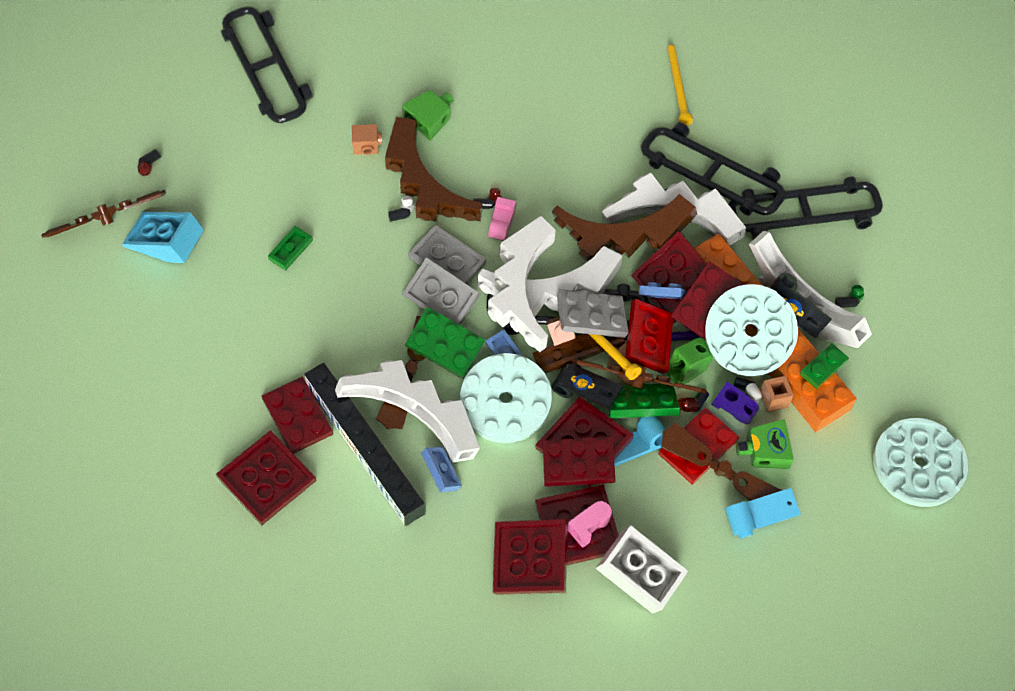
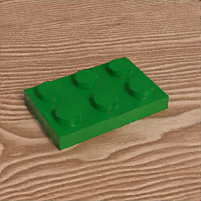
[404,307,485,379]
[608,383,680,418]

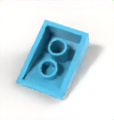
[122,212,204,263]

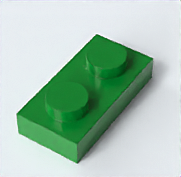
[268,226,313,271]
[800,343,849,389]

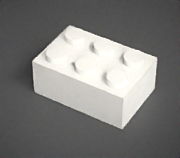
[596,526,688,614]

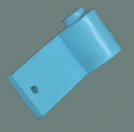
[614,416,666,466]
[724,488,801,539]

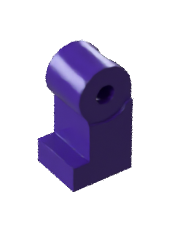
[711,381,759,424]

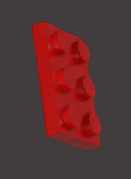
[625,299,673,375]
[658,407,740,485]

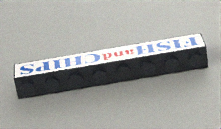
[304,362,425,526]

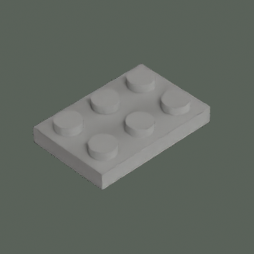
[408,225,487,284]
[402,257,481,325]
[557,289,629,338]

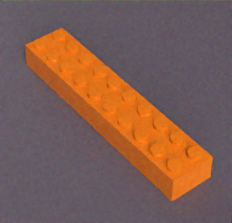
[694,234,857,433]

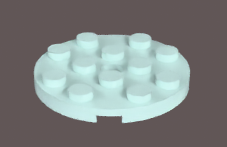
[705,284,798,376]
[460,353,552,443]
[873,418,968,507]

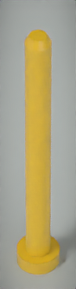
[667,44,693,126]
[589,334,641,380]

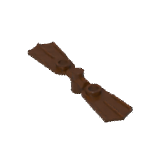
[41,190,166,238]
[376,316,425,429]
[572,359,706,393]
[661,423,782,501]

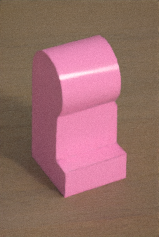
[488,197,516,241]
[567,501,612,548]

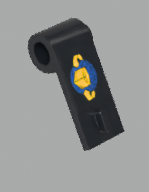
[768,273,832,338]
[551,363,623,409]

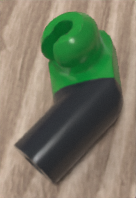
[835,285,864,308]

